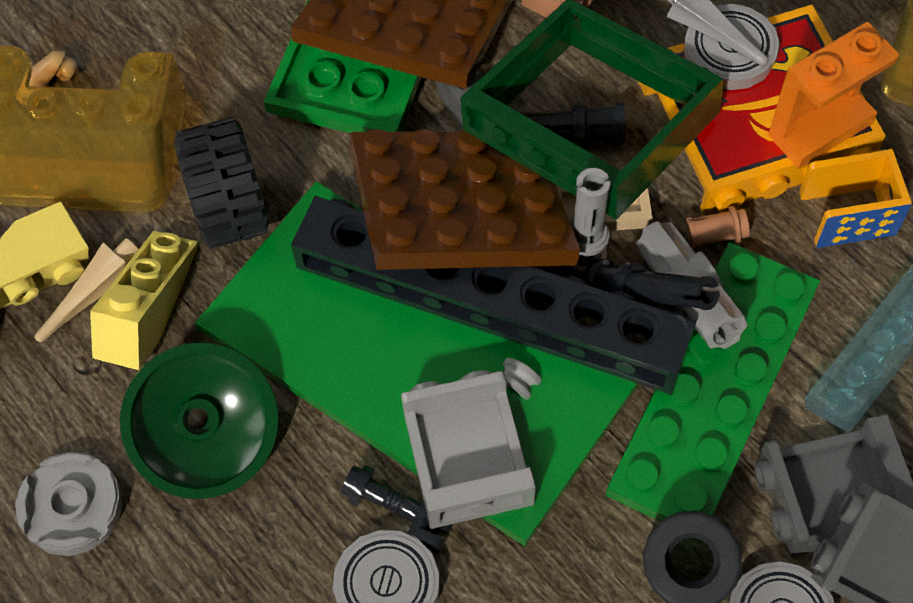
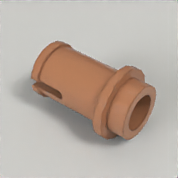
[685,206,750,248]

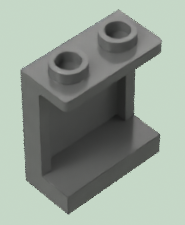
[754,414,913,557]
[811,482,913,603]

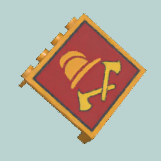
[638,5,886,216]

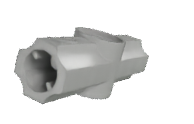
[636,221,748,349]

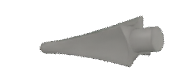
[666,0,769,66]

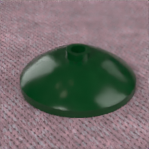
[120,343,278,499]

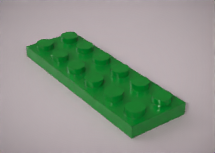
[605,242,820,541]

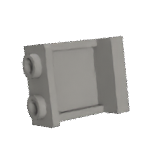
[401,370,535,529]

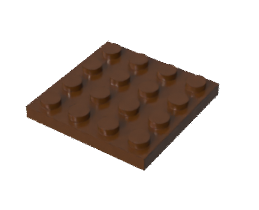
[291,0,513,89]
[349,129,580,270]

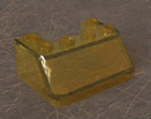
[0,46,187,212]

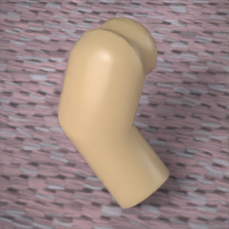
[17,51,77,109]

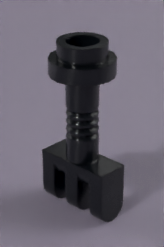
[341,465,453,552]

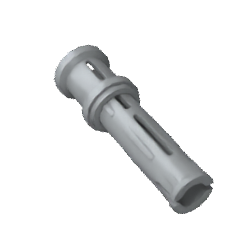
[567,168,610,275]

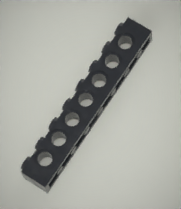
[291,196,696,395]

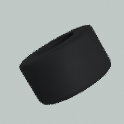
[643,511,742,603]

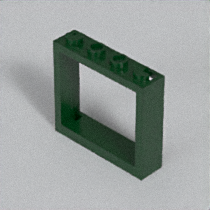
[460,0,724,220]

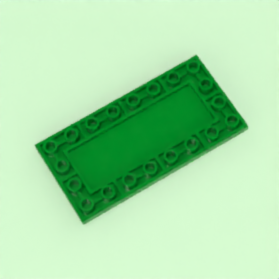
[195,181,639,547]

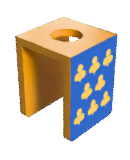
[799,149,912,248]

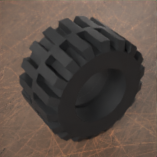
[174,116,269,249]

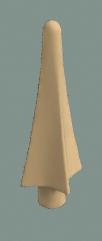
[35,238,139,342]

